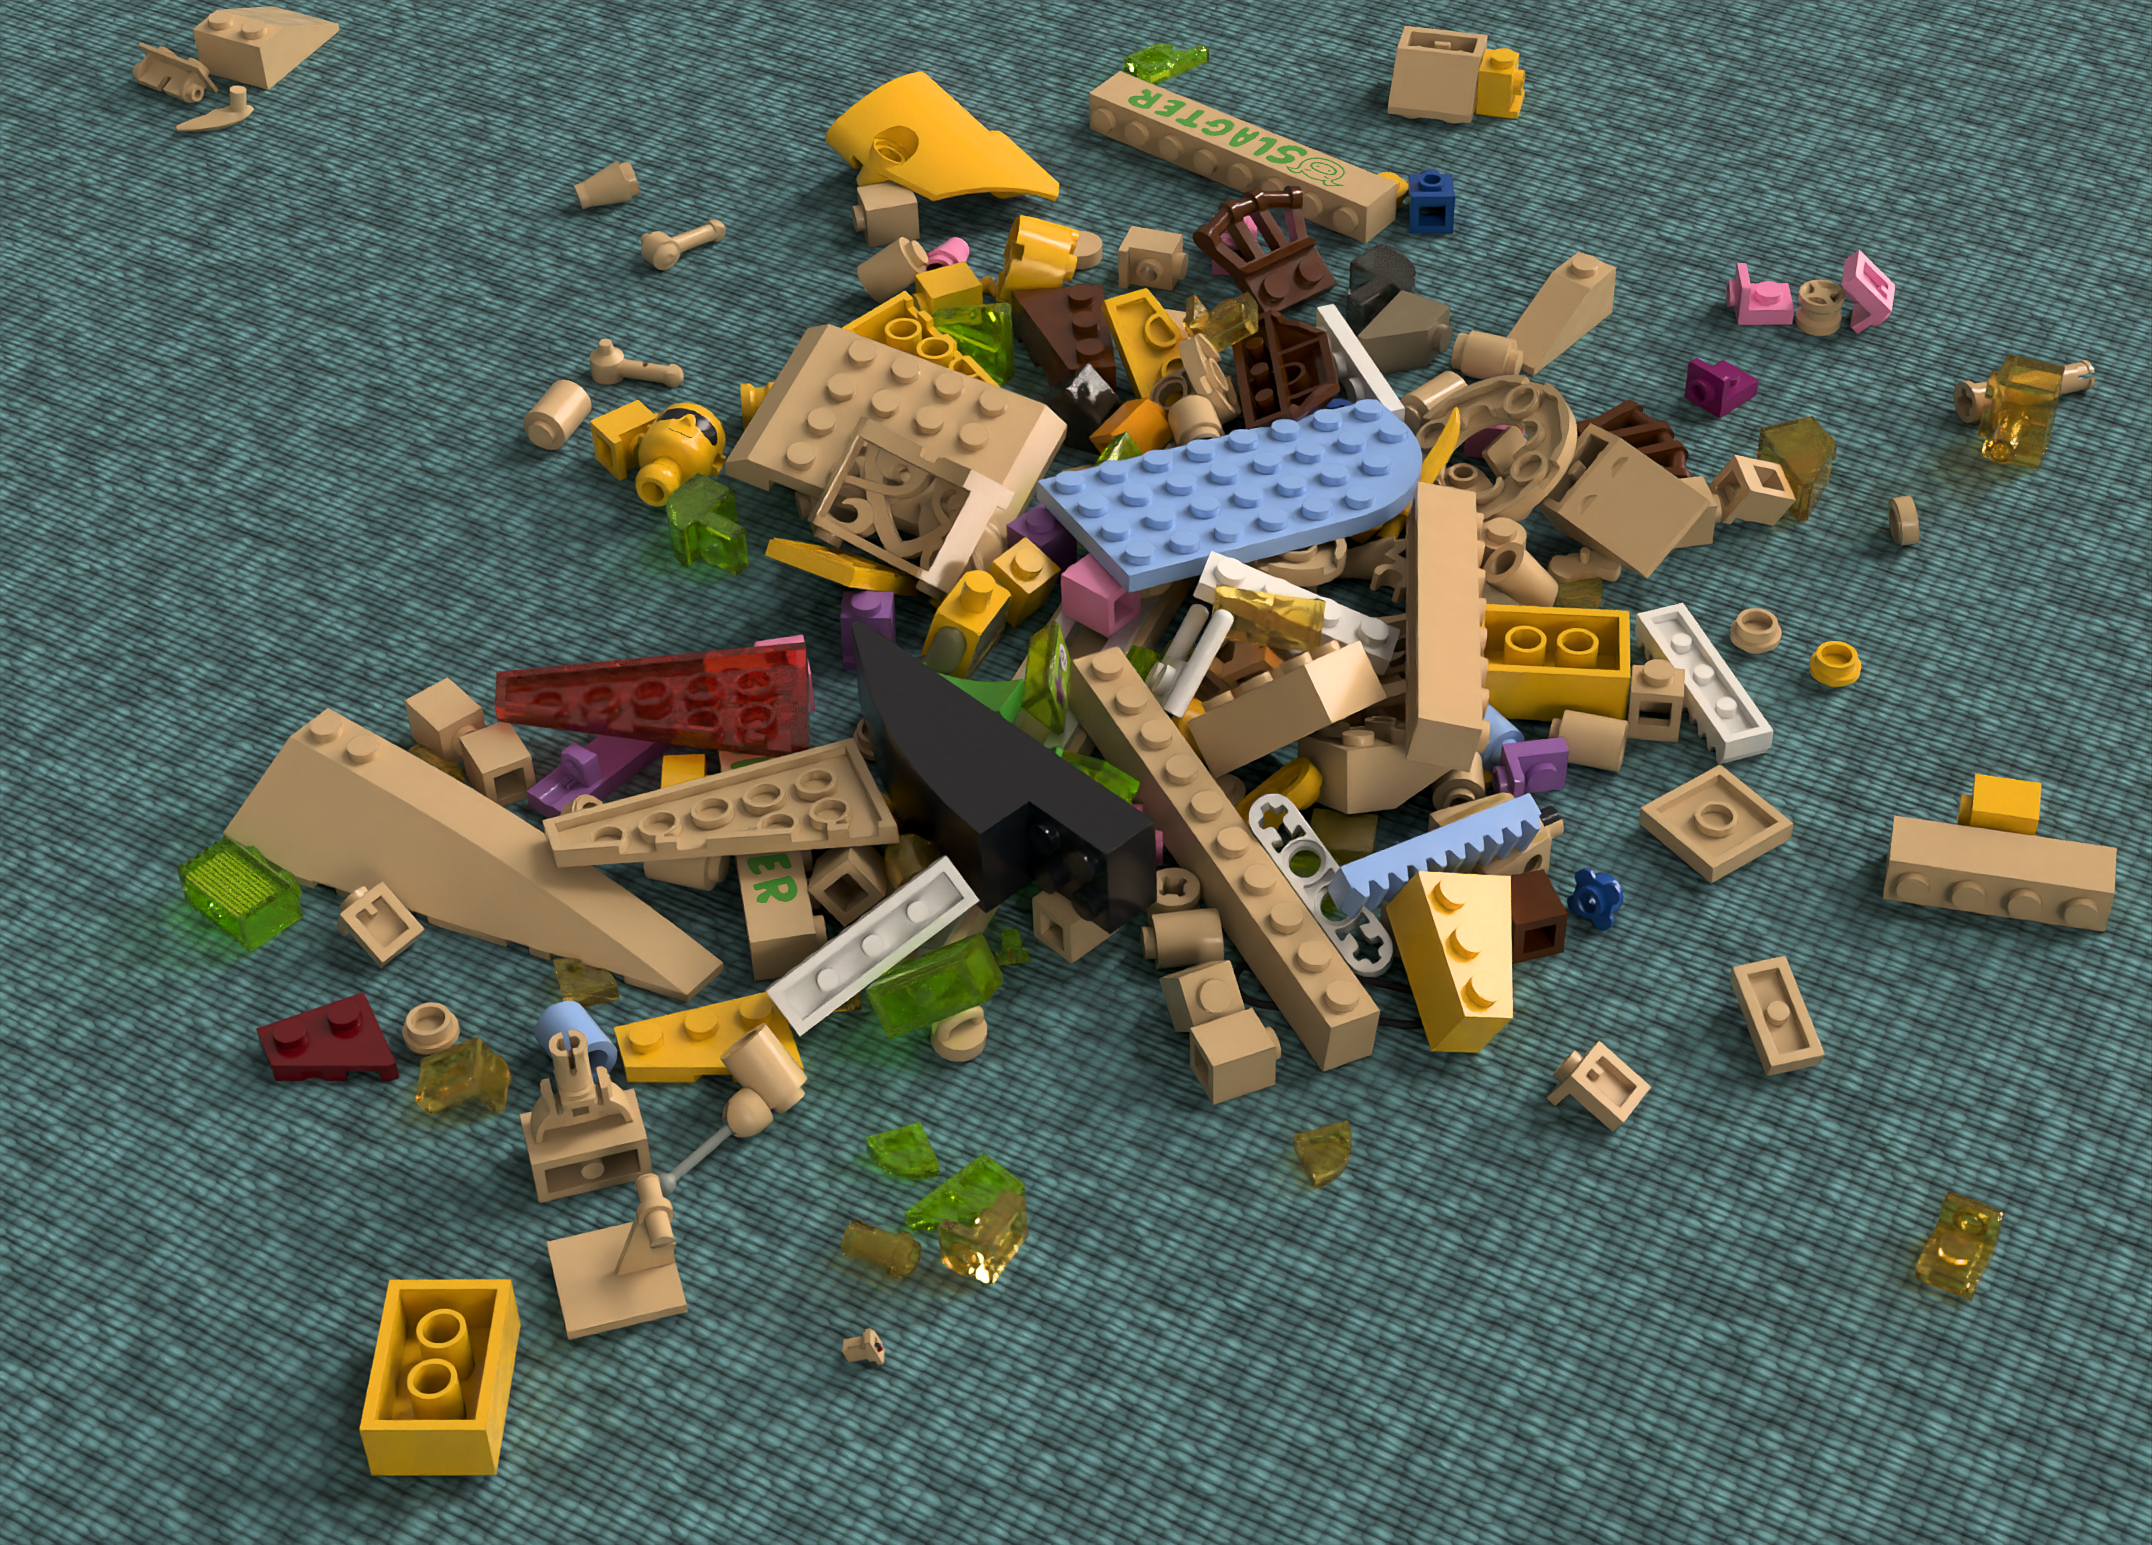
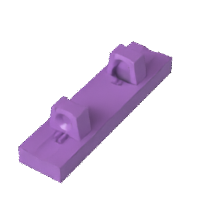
[526,681,710,818]

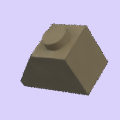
[1357,290,1453,374]

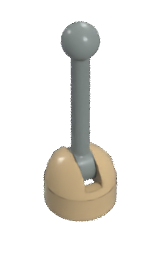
[657,1087,773,1196]

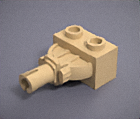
[519,1030,653,1203]

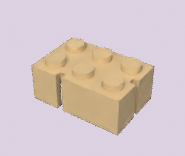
[1187,640,1387,779]

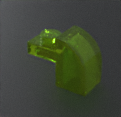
[666,473,749,576]

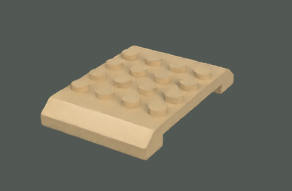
[725,324,1067,545]

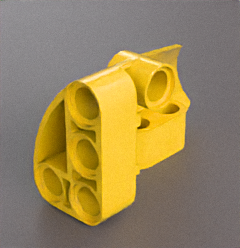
[825,71,1059,202]

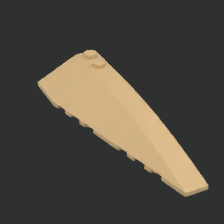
[223,708,724,1002]

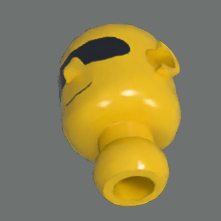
[635,402,726,507]

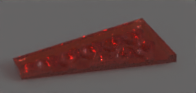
[494,642,811,758]

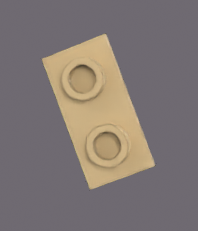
[132,42,219,103]

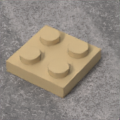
[1639,764,1794,883]

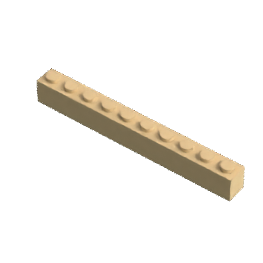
[1068,646,1380,1072]

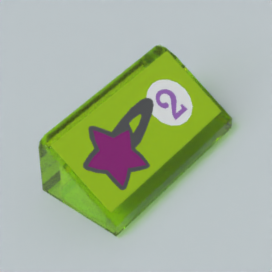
[1021,621,1072,736]

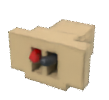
[842,1328,885,1365]

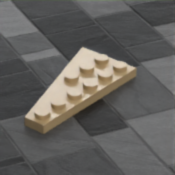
[542,738,900,868]

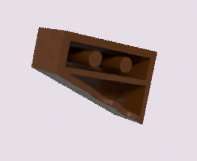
[1012,284,1117,414]

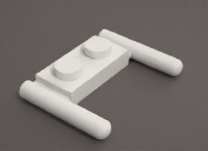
[1144,604,1234,719]

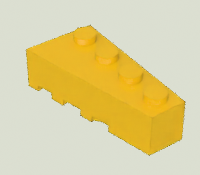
[842,291,1000,387]

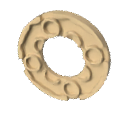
[1415,375,1577,523]

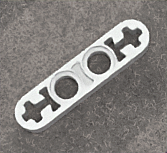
[1249,794,1394,978]

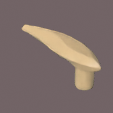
[175,86,254,132]

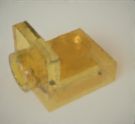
[1183,292,1258,352]
[416,1037,511,1115]
[937,1189,1028,1285]
[1914,1192,2005,1301]

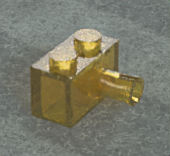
[1978,354,2065,470]

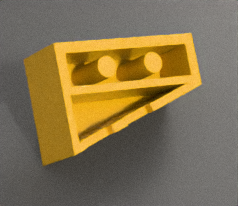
[1386,871,1513,1053]

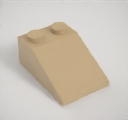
[193,6,340,90]

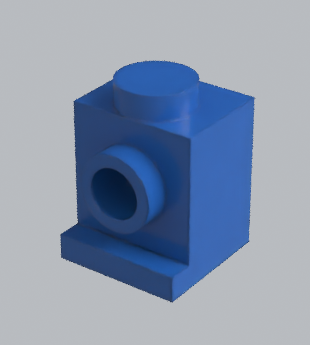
[1407,169,1455,233]

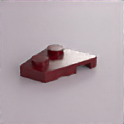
[256,992,400,1081]

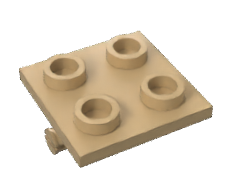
[546,1173,688,1340]

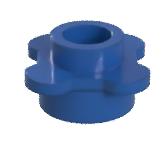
[1567,868,1623,931]

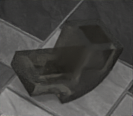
[1346,243,1416,337]

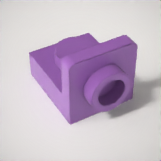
[1492,737,1569,798]

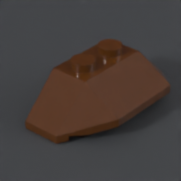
[1229,309,1340,430]

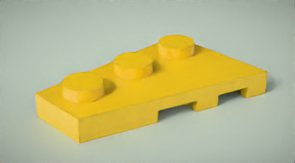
[1101,288,1184,407]
[614,992,805,1083]

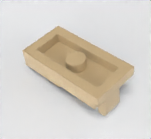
[1730,956,1825,1076]

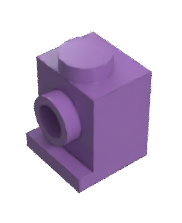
[840,591,897,670]

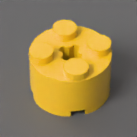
[995,214,1079,305]

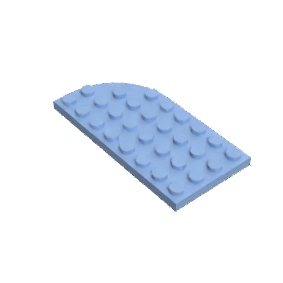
[1037,399,1422,593]

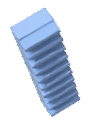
[1327,793,1541,919]

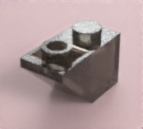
[1040,363,1124,457]

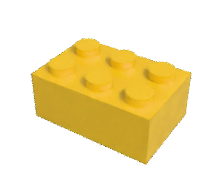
[1481,604,1630,722]
[359,1279,521,1476]

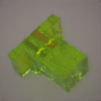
[996,928,1031,966]

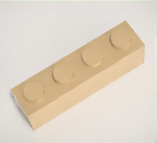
[1882,816,2117,932]

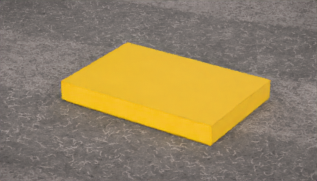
[765,537,919,597]

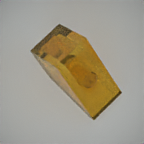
[1756,416,1836,522]
[1212,585,1326,652]

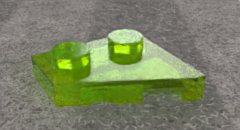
[931,302,1014,386]

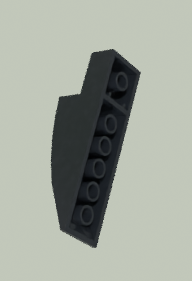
[851,620,1157,934]

